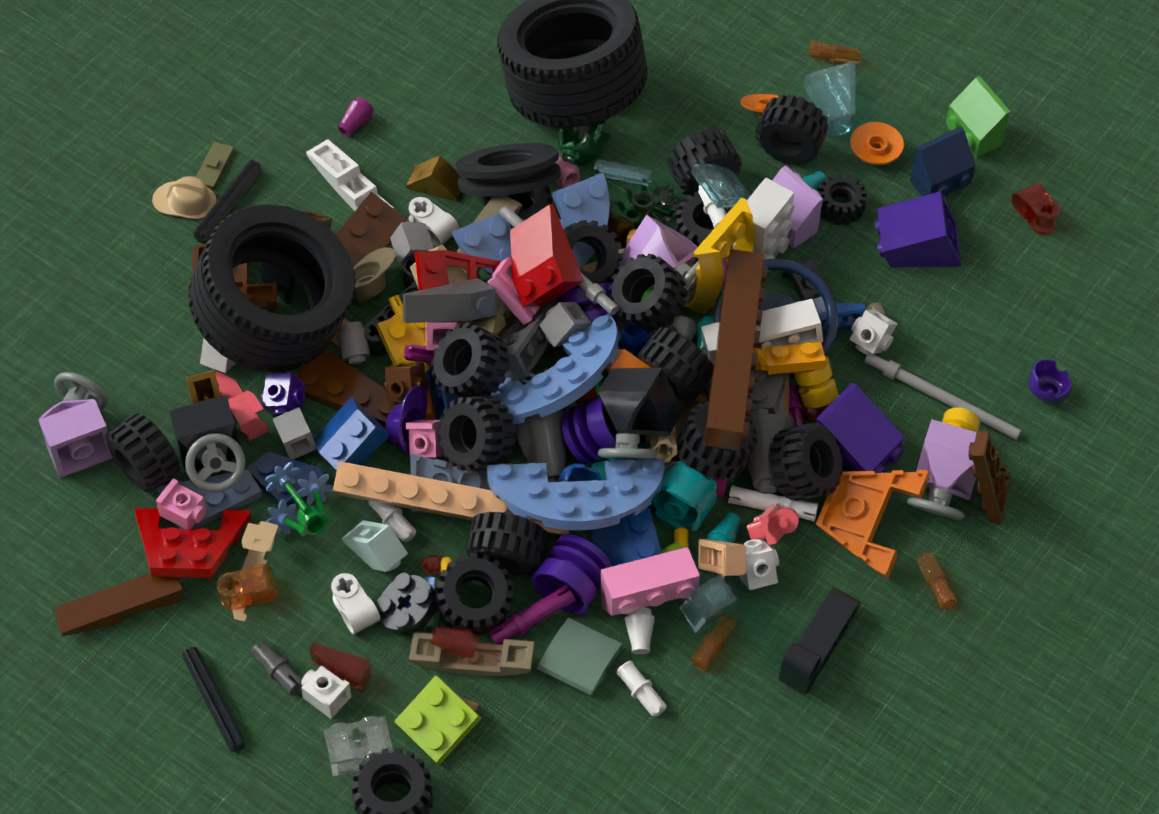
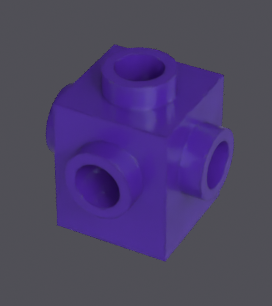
[261,373,305,418]

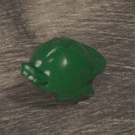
[557,120,611,166]

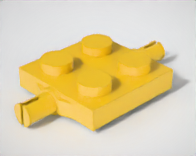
[376,295,431,377]

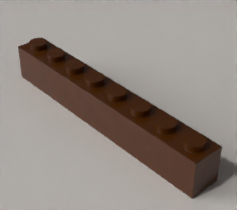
[703,249,768,451]

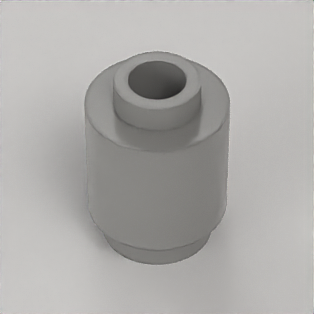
[338,322,370,365]

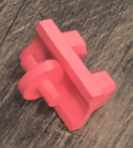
[747,503,799,545]

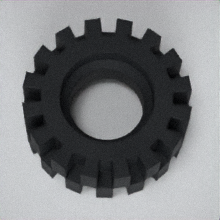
[818,174,867,225]

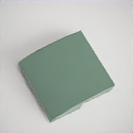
[537,618,622,695]

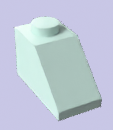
[341,520,408,572]

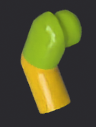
[661,528,689,554]

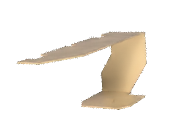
[231,521,280,622]

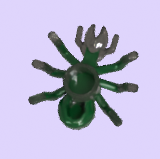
[610,176,679,230]

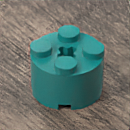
[649,461,717,532]

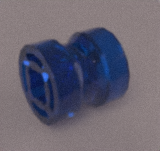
[618,325,650,358]

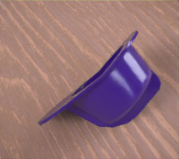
[385,386,427,455]

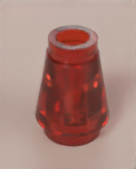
[431,626,478,659]

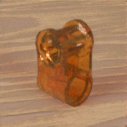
[217,564,278,611]

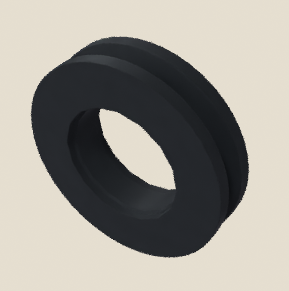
[455,143,561,196]

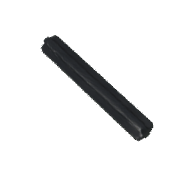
[193,160,262,243]
[182,647,245,753]

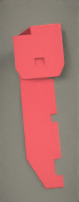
[215,371,268,441]

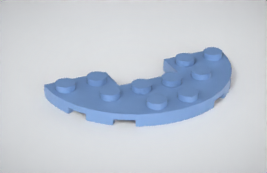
[452,173,610,276]
[491,313,621,424]
[487,459,665,530]

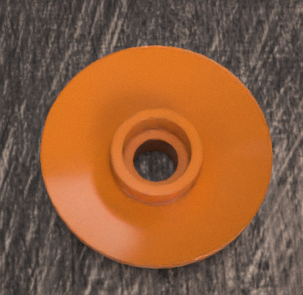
[741,94,778,118]
[850,122,904,165]

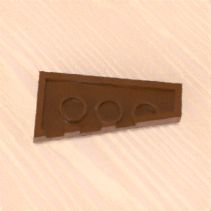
[336,191,409,267]
[297,349,399,427]
[968,431,1011,524]

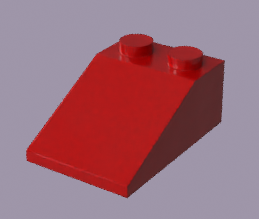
[510,204,584,307]

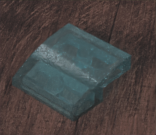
[594,159,654,186]
[691,164,751,208]

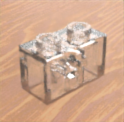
[323,716,393,776]

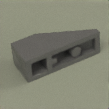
[403,278,496,323]

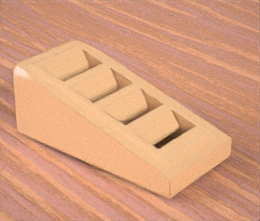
[698,539,747,576]

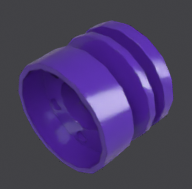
[561,395,618,465]
[532,534,612,614]

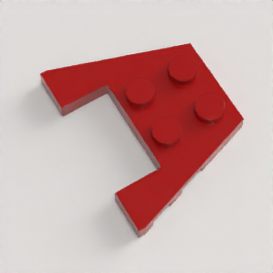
[135,508,251,578]

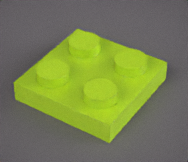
[394,675,482,764]

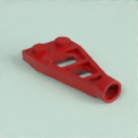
[414,250,502,291]

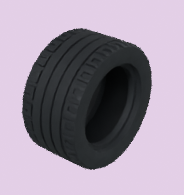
[497,0,648,128]
[188,204,356,372]

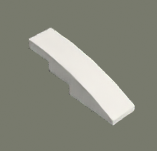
[306,139,394,211]

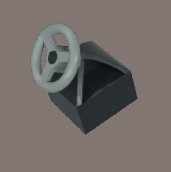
[598,368,683,459]
[169,396,245,492]

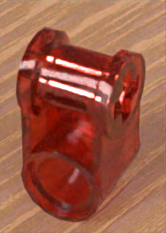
[1011,183,1060,235]

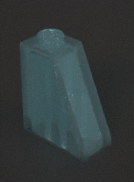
[803,61,855,137]
[680,574,746,633]

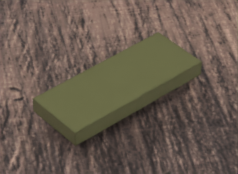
[196,142,234,190]

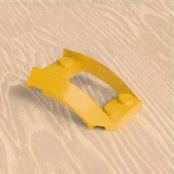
[685,198,755,313]

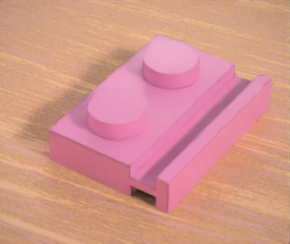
[487,257,540,325]

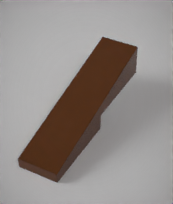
[54,573,182,637]

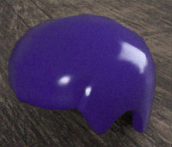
[1028,359,1072,403]

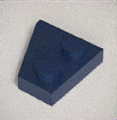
[246,451,327,507]

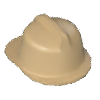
[152,176,217,219]

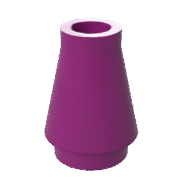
[337,97,374,137]

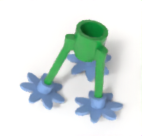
[265,462,333,536]

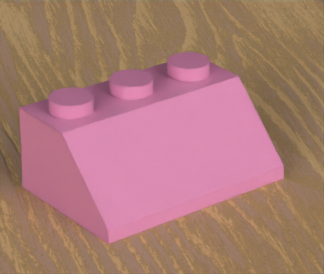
[601,547,700,616]

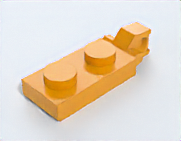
[750,342,826,375]

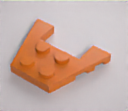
[816,470,931,579]

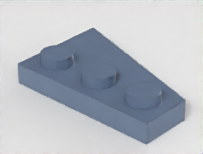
[157,470,262,529]

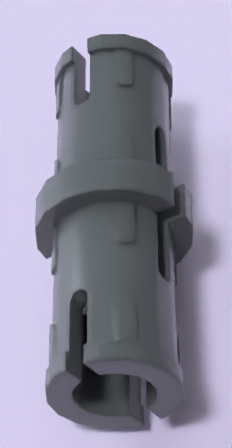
[251,640,303,696]

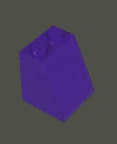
[875,191,961,267]
[816,382,904,473]

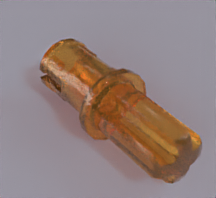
[809,40,861,64]
[917,552,957,610]
[690,614,736,671]

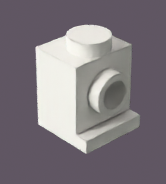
[301,666,351,719]

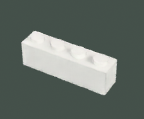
[701,299,823,366]

